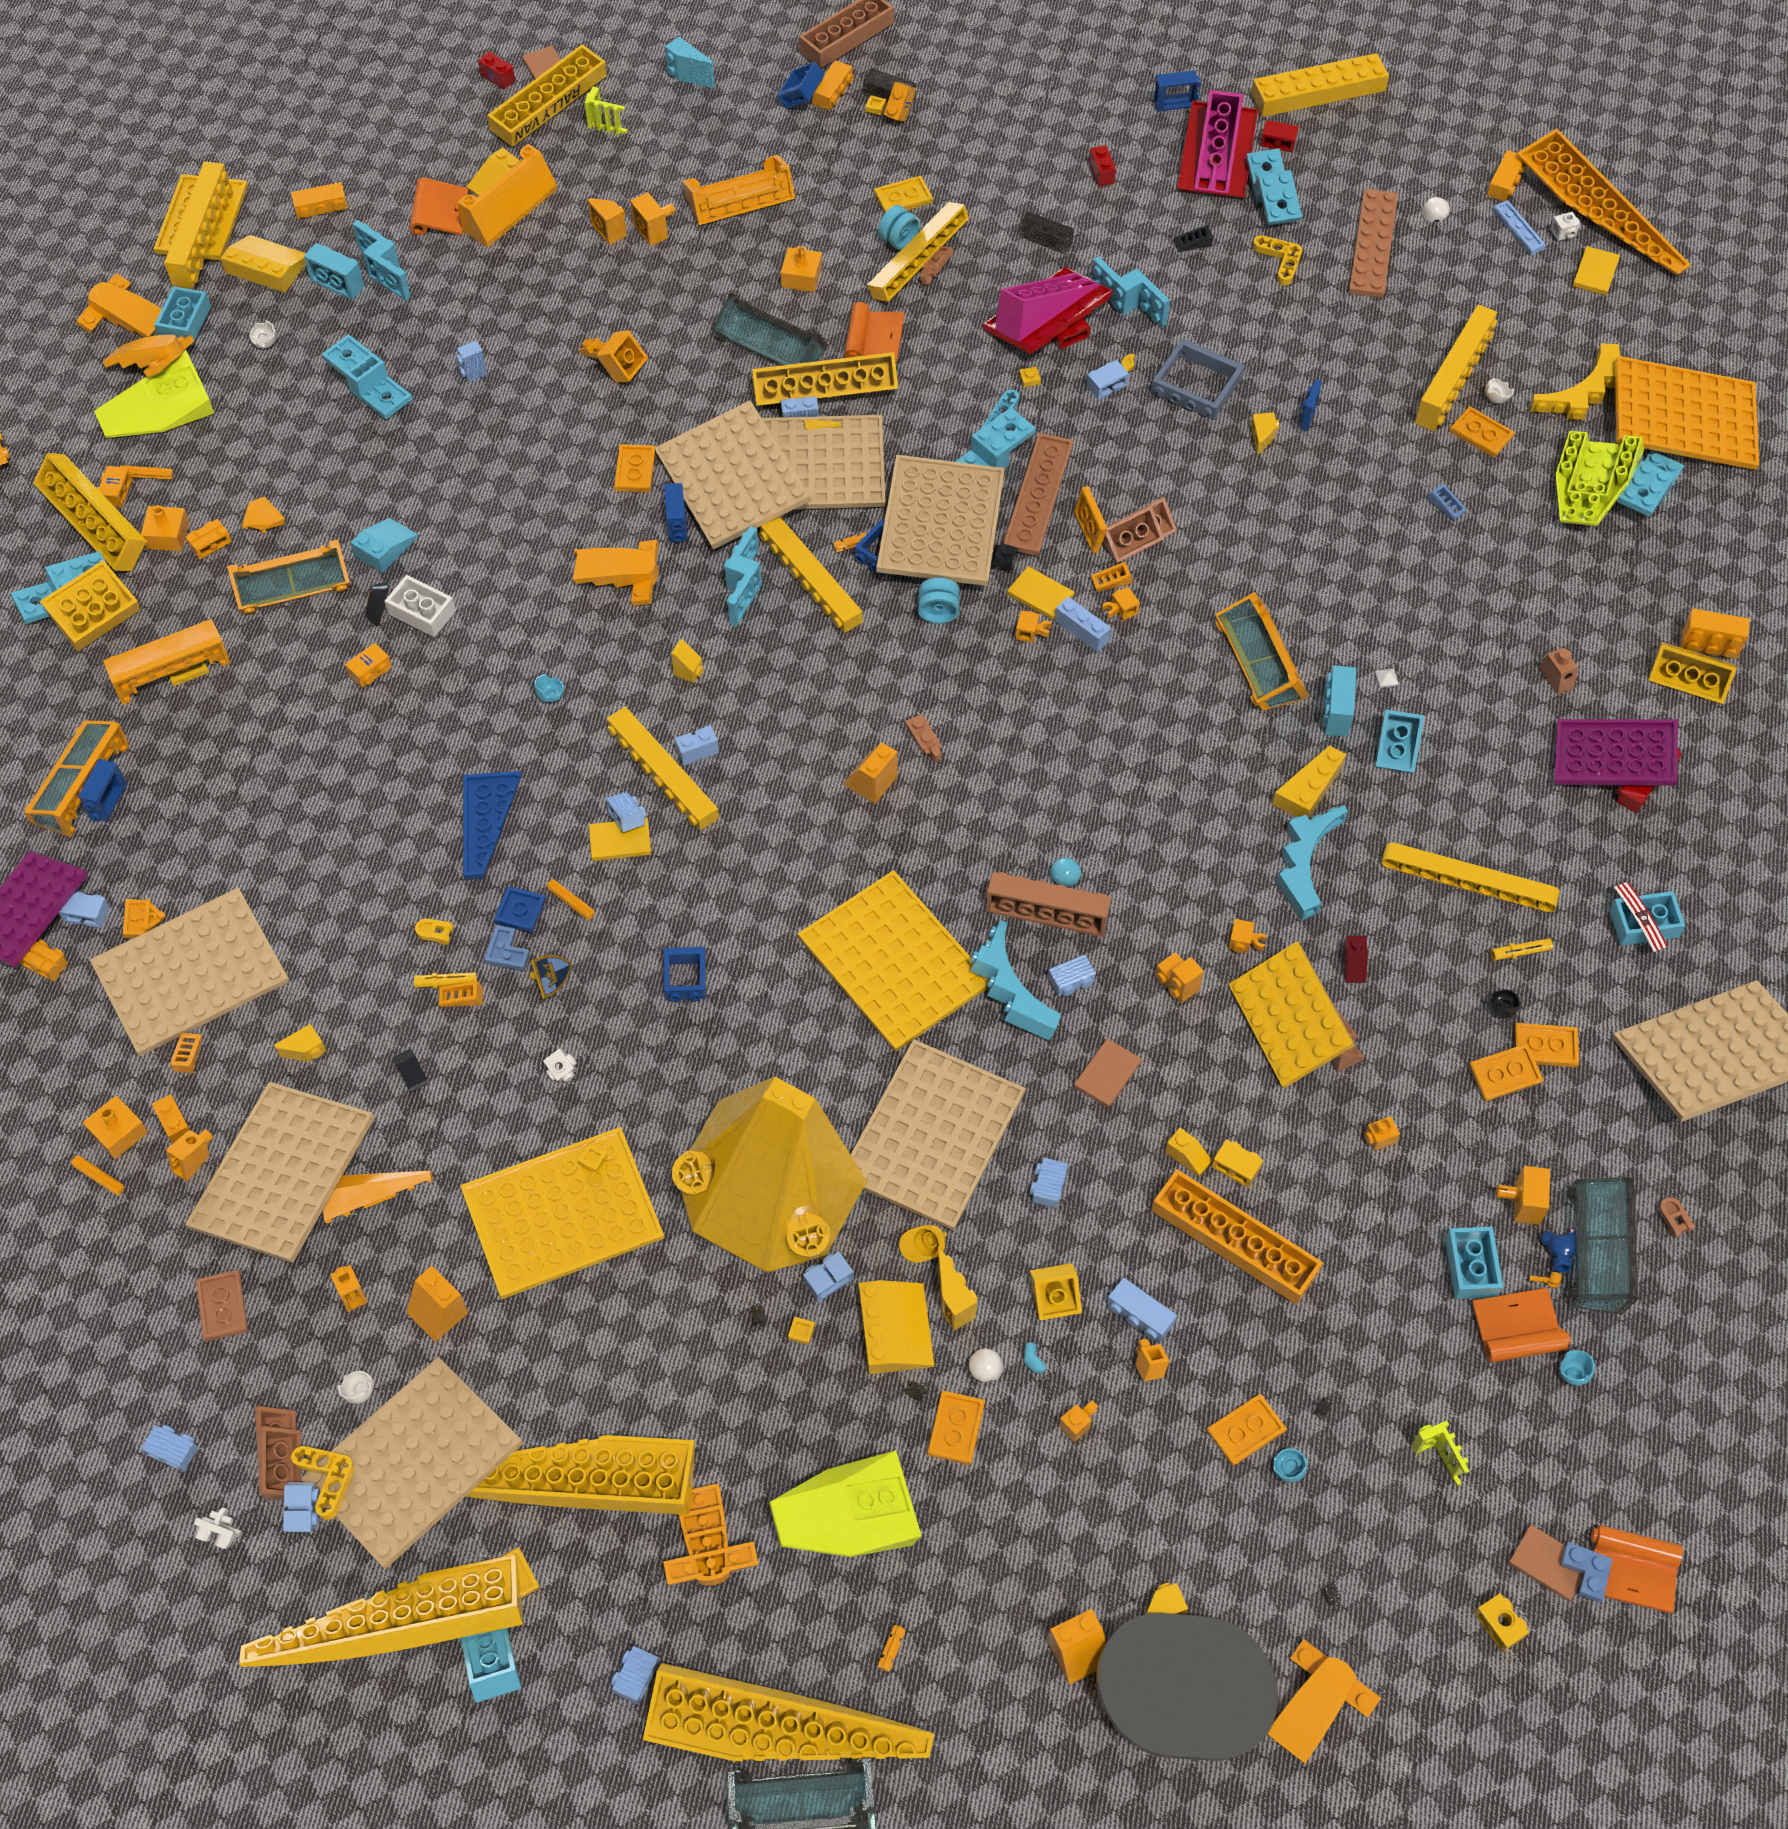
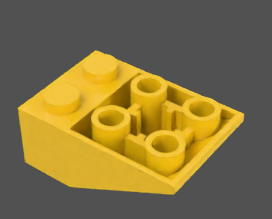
[938,1250,978,1331]

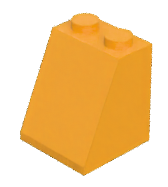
[843,742,898,804]
[406,1266,468,1343]
[1048,1609,1106,1685]

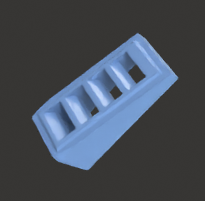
[1427,483,1467,521]

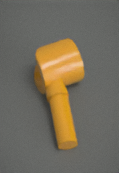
[1529,1272,1562,1288]

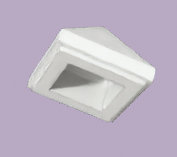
[1375,668,1398,688]

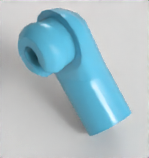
[1024,1343,1046,1373]

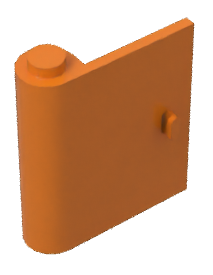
[410,178,468,236]
[844,302,905,362]
[1472,1288,1571,1363]
[1591,1525,1683,1614]

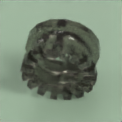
[752,1306,765,1327]
[905,1381,927,1402]
[1313,1397,1333,1420]
[1322,1582,1341,1606]

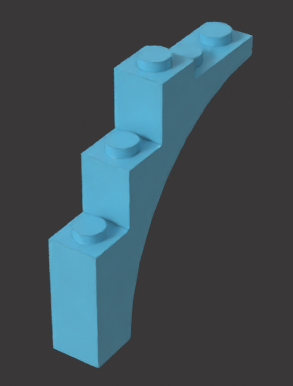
[1277,805,1348,921]
[970,920,1061,1040]

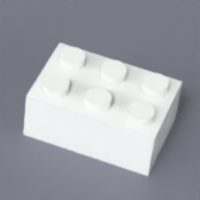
[385,575,456,637]

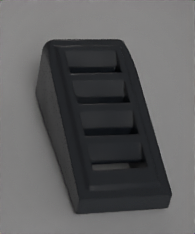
[1174,225,1213,252]

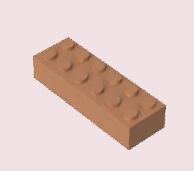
[799,0,894,68]
[986,872,1111,937]

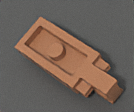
[919,246,954,285]
[905,714,942,762]

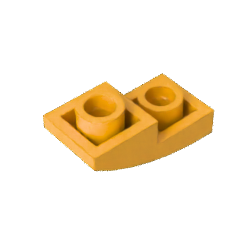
[578,338,607,358]

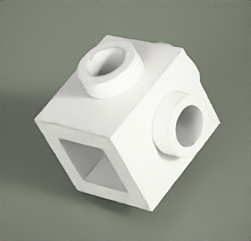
[1550,212,1580,241]
[543,1049,577,1082]

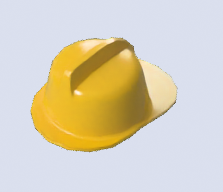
[899,1225,947,1263]

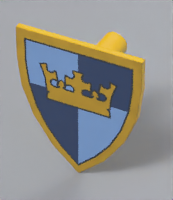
[530,955,572,999]

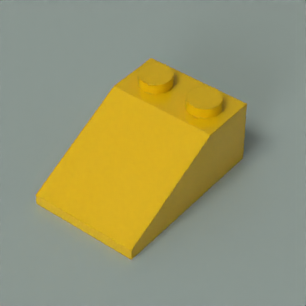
[467,147,521,197]

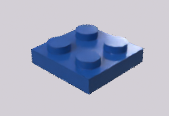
[1299,380,1322,431]
[494,886,546,933]

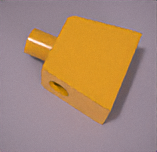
[166,1129,213,1182]

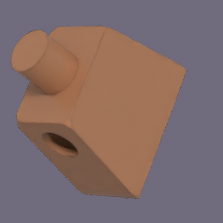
[1538,648,1578,695]

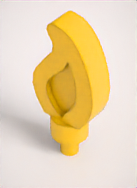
[1121,354,1135,372]

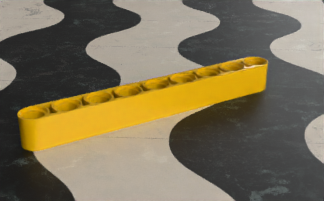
[1381,843,1560,912]

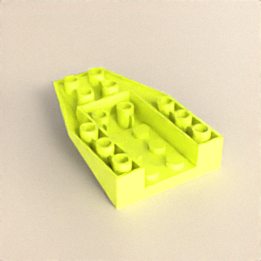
[94,350,214,438]
[1556,431,1644,526]
[769,1450,922,1557]

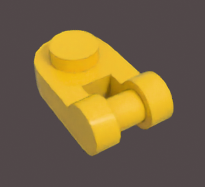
[415,919,454,945]

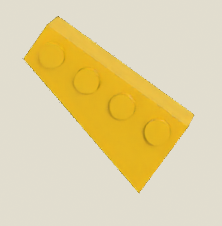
[1272,746,1347,818]

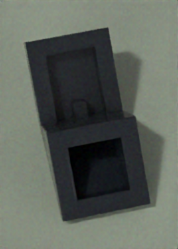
[392,1049,429,1092]

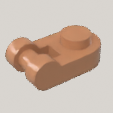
[1659,1197,1694,1238]

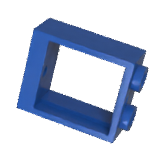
[776,62,825,109]
[1154,70,1201,112]
[664,483,688,542]
[854,519,886,576]
[78,759,127,822]
[664,946,706,1002]

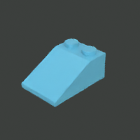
[665,37,715,88]
[351,518,418,573]
[1376,710,1424,773]
[461,1628,521,1703]

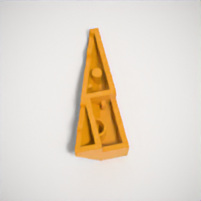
[323,1171,433,1224]

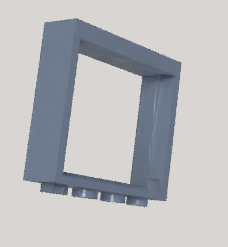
[1151,339,1245,420]

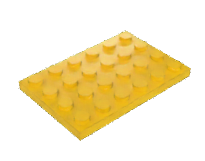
[154,174,248,261]
[1229,942,1355,1088]

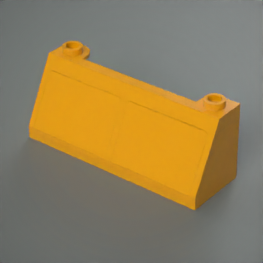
[457,144,557,248]
[682,155,795,225]
[103,619,231,705]

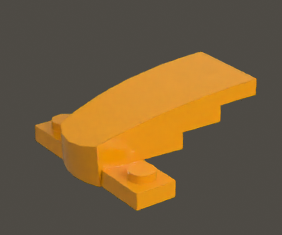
[76,273,162,338]
[102,335,195,378]
[573,540,659,606]
[664,1483,759,1586]
[1268,1639,1382,1764]

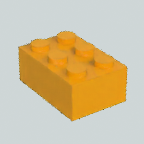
[1681,608,1750,659]

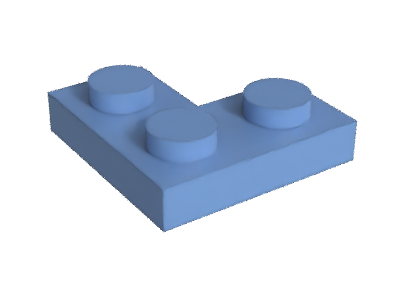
[484,925,530,971]
[1561,1542,1613,1603]

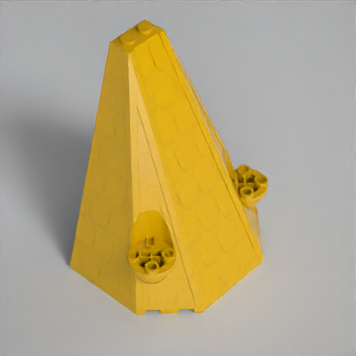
[672,1077,867,1273]

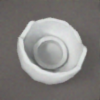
[1422,197,1450,223]
[249,320,277,349]
[1485,378,1514,404]
[969,1348,1003,1383]
[337,1371,374,1404]

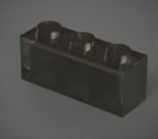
[863,68,916,102]
[1019,211,1074,255]

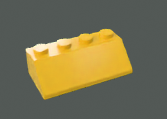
[1648,642,1737,704]

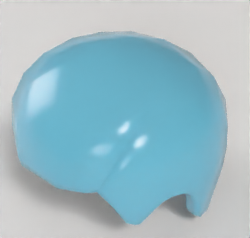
[534,674,565,702]
[1049,857,1081,887]
[1559,1350,1595,1386]
[1273,1448,1308,1483]

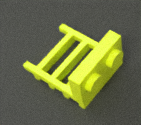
[585,87,628,135]
[1411,1421,1469,1486]

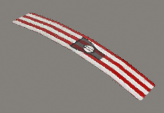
[1614,882,1667,952]

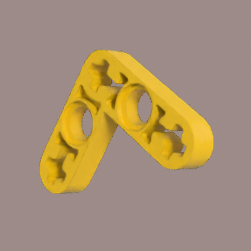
[1253,235,1302,286]
[291,1446,355,1520]

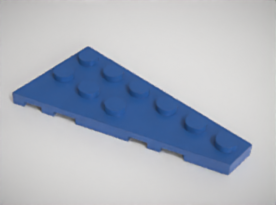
[463,771,523,879]

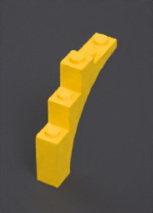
[1530,343,1620,420]

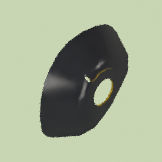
[365,581,389,626]

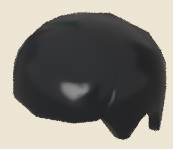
[1488,989,1521,1018]

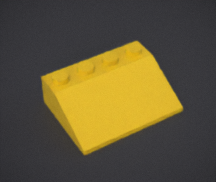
[221,235,306,293]
[40,560,140,652]
[859,1280,934,1375]

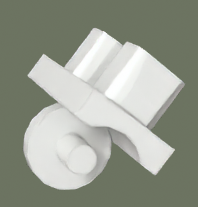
[194,1507,241,1549]

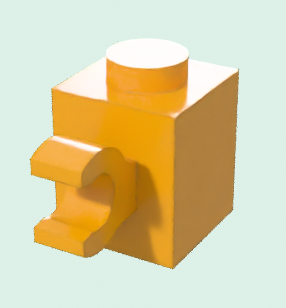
[1102,587,1140,621]
[1016,610,1052,643]
[1228,919,1267,953]
[1364,1116,1400,1151]
[1135,1339,1169,1381]
[1059,1400,1098,1442]

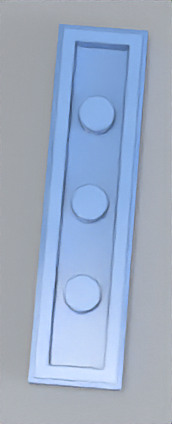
[1493,200,1546,255]

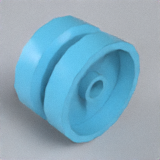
[878,205,921,251]
[918,578,960,623]

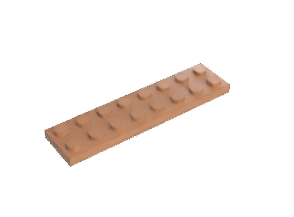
[1349,188,1398,298]
[1004,433,1074,556]

